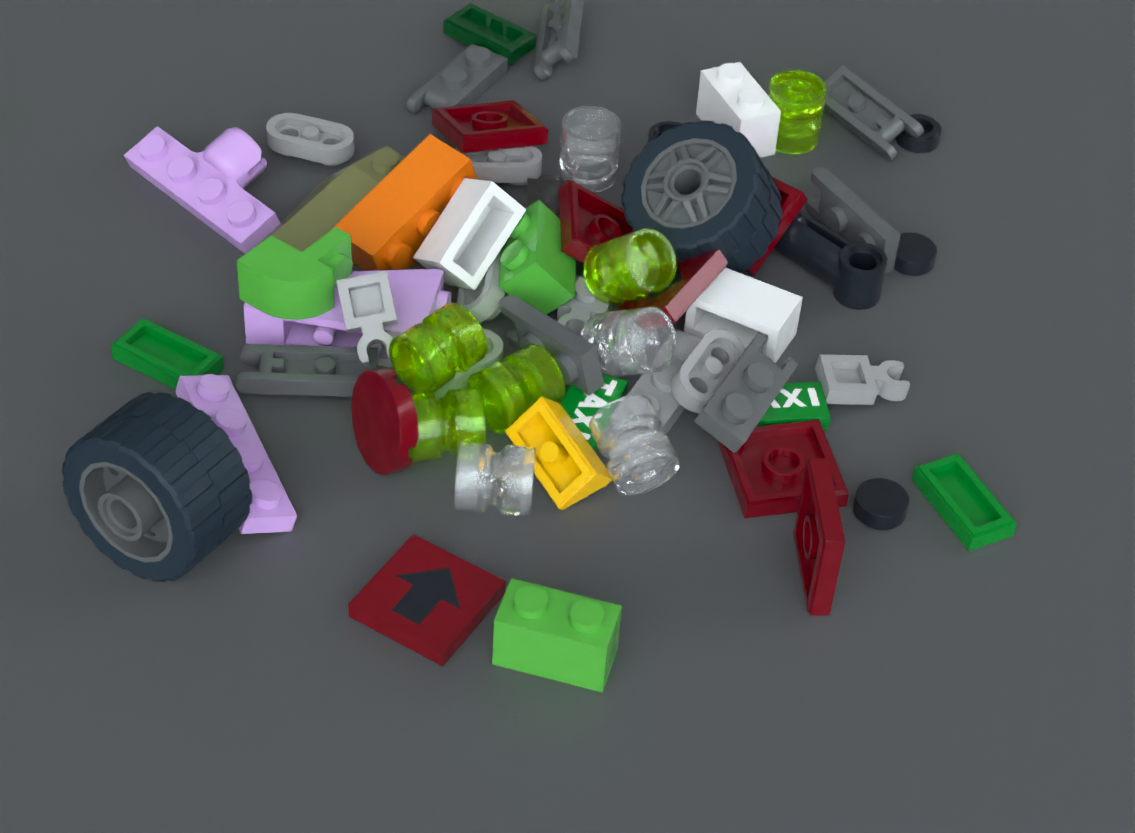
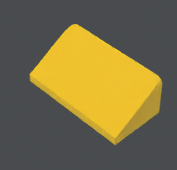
[505,396,614,510]

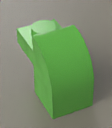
[237,227,353,320]

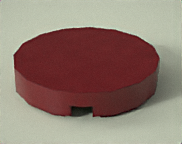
[351,368,419,475]

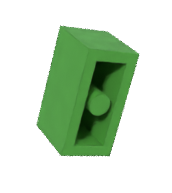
[498,200,576,315]
[492,578,622,693]

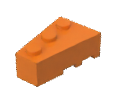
[332,134,477,271]

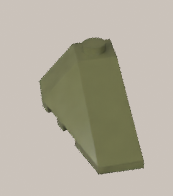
[263,145,405,252]

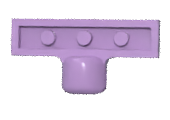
[124,126,281,254]
[175,374,297,534]

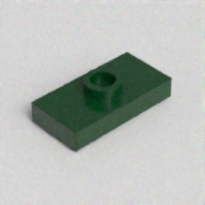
[443,3,536,66]

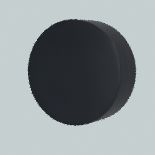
[895,114,942,153]
[894,233,937,276]
[853,478,909,530]

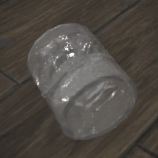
[559,106,622,192]
[581,307,677,376]
[589,395,680,495]
[455,442,536,516]

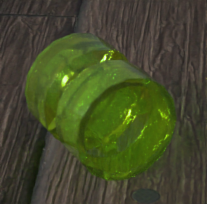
[768,70,827,154]
[584,228,676,305]
[389,302,487,396]
[467,343,565,435]
[408,387,486,462]

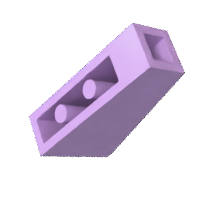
[243,269,451,371]

